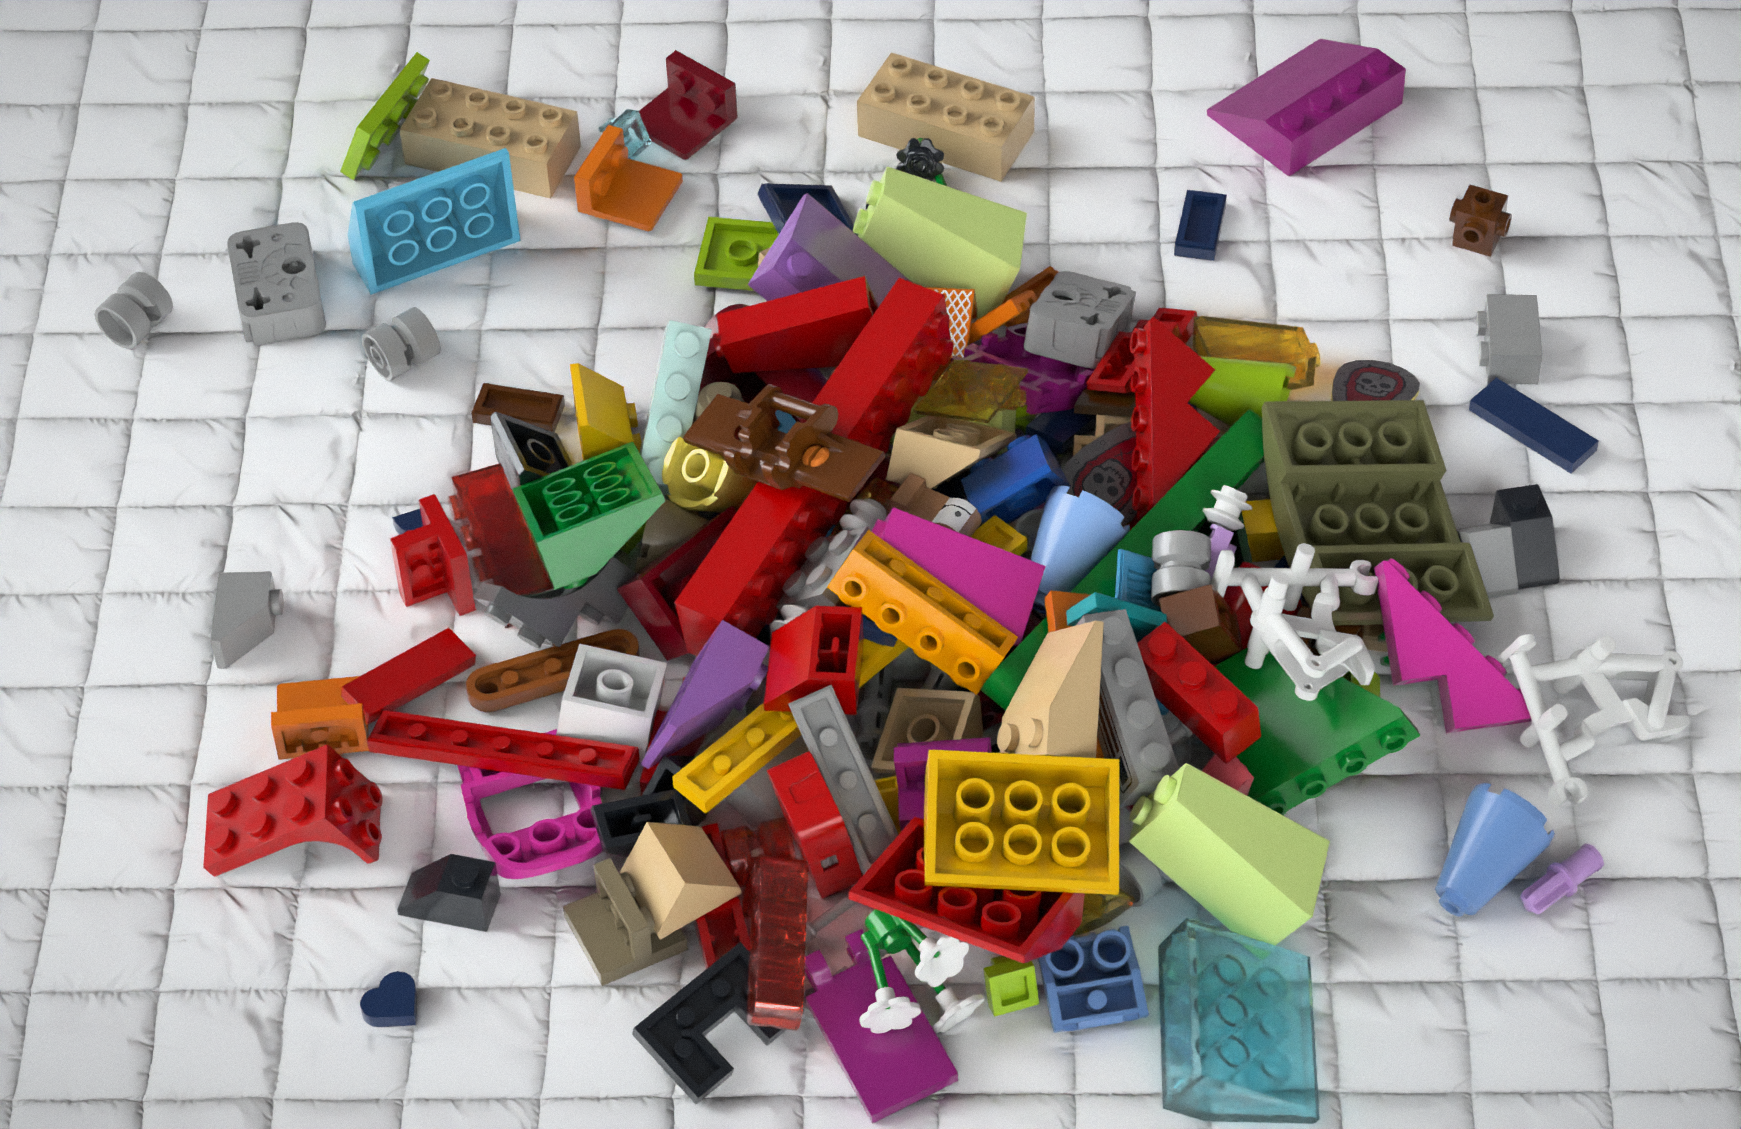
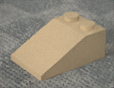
[997,620,1104,758]

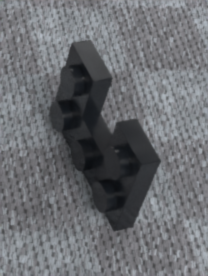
[632,942,805,1104]

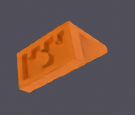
[574,125,683,231]
[271,676,369,760]

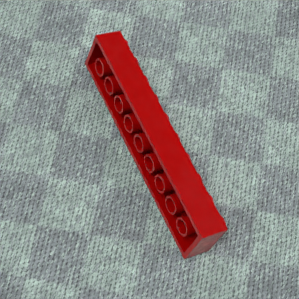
[674,278,954,656]

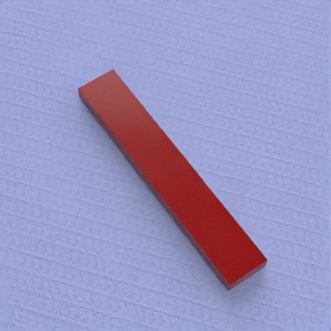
[367,710,640,790]

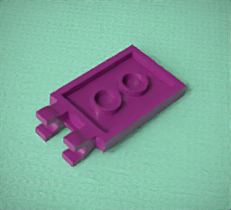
[802,929,959,1124]

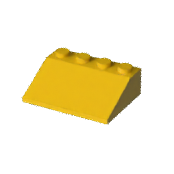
[924,750,1119,895]

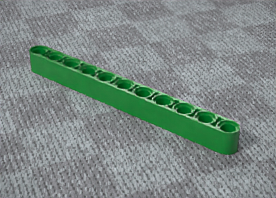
[981,408,1265,711]

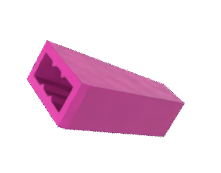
[872,507,1046,659]

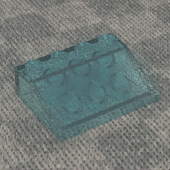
[1158,917,1320,1124]

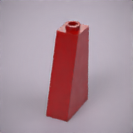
[713,276,878,373]

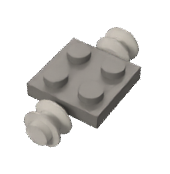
[770,499,887,632]

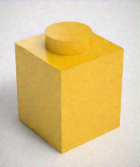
[1242,499,1285,562]

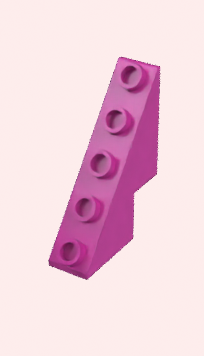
[1374,558,1532,733]

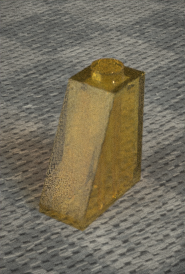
[1192,316,1320,390]

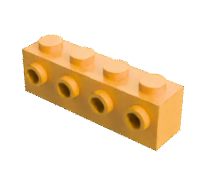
[827,530,1018,695]

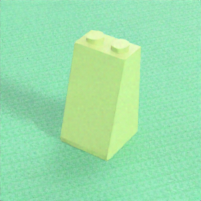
[853,167,1027,319]
[1129,763,1330,956]

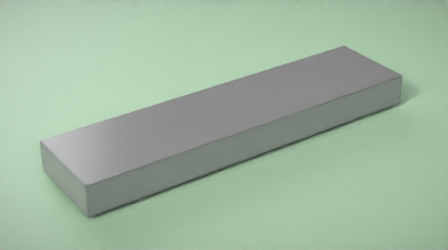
[788,685,899,874]

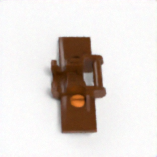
[683,384,885,502]

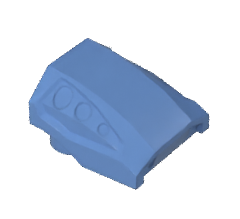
[1038,926,1149,1033]

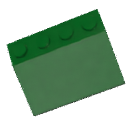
[512,442,665,590]

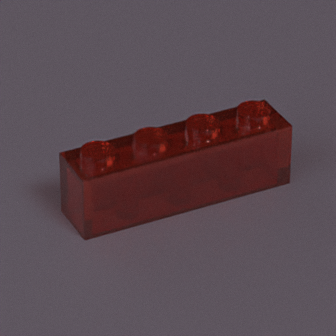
[447,463,552,628]

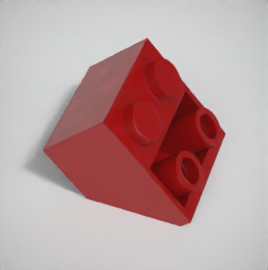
[764,606,864,715]

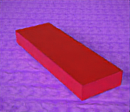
[341,627,476,725]

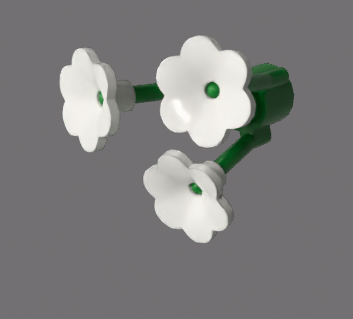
[859,909,985,1034]

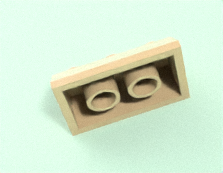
[886,413,1016,489]

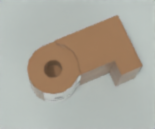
[890,473,982,537]

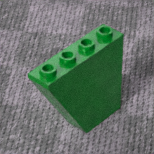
[1214,648,1421,816]

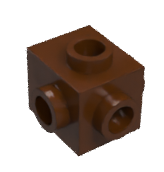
[1449,184,1512,257]

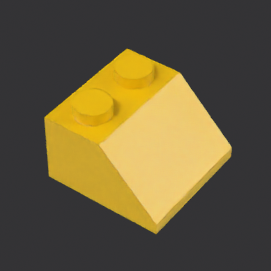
[570,363,642,461]

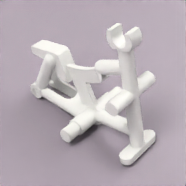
[1211,543,1379,701]
[1497,634,1691,808]

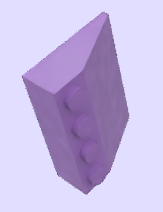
[747,193,911,307]

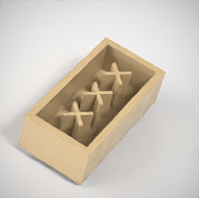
[857,52,1035,182]
[399,78,581,199]

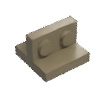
[563,858,688,986]

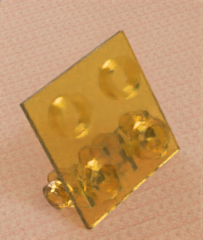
[913,359,1028,423]

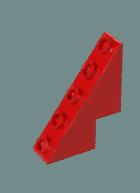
[1130,316,1220,522]

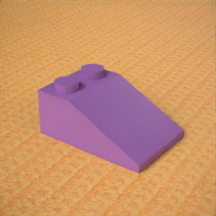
[640,620,770,769]

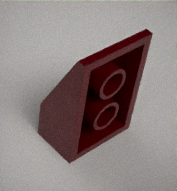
[617,506,736,661]

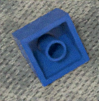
[961,434,1071,524]

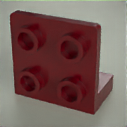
[628,50,738,160]

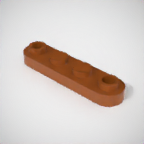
[466,629,640,712]

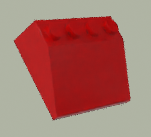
[848,816,1085,963]

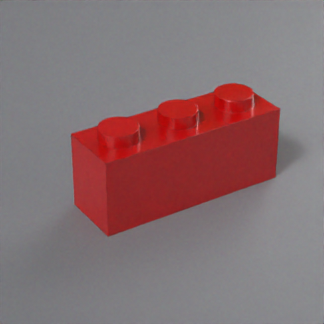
[1137,622,1261,764]

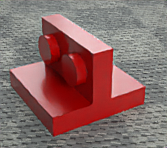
[390,494,476,616]

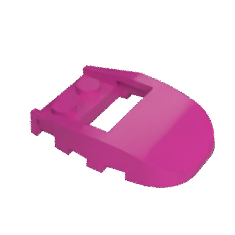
[457,729,603,879]

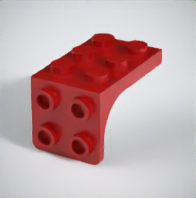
[203,744,383,877]

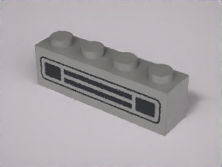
[1077,609,1179,807]

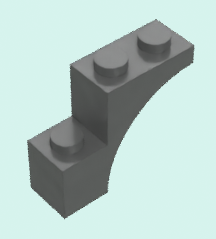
[473,557,636,648]

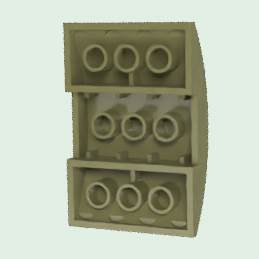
[1262,400,1494,626]

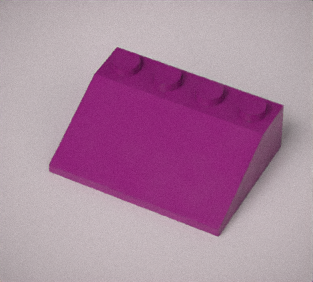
[1206,39,1406,176]

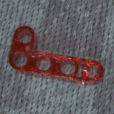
[742,854,808,1031]

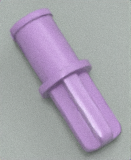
[1520,844,1604,914]

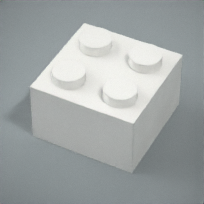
[556,644,667,760]

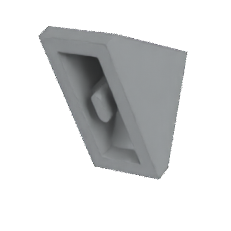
[1456,524,1518,598]

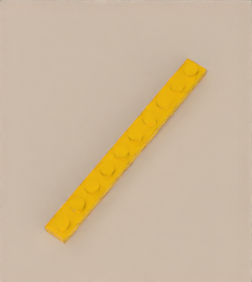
[672,515,1027,813]

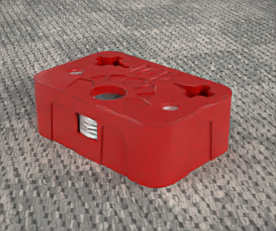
[767,751,863,899]

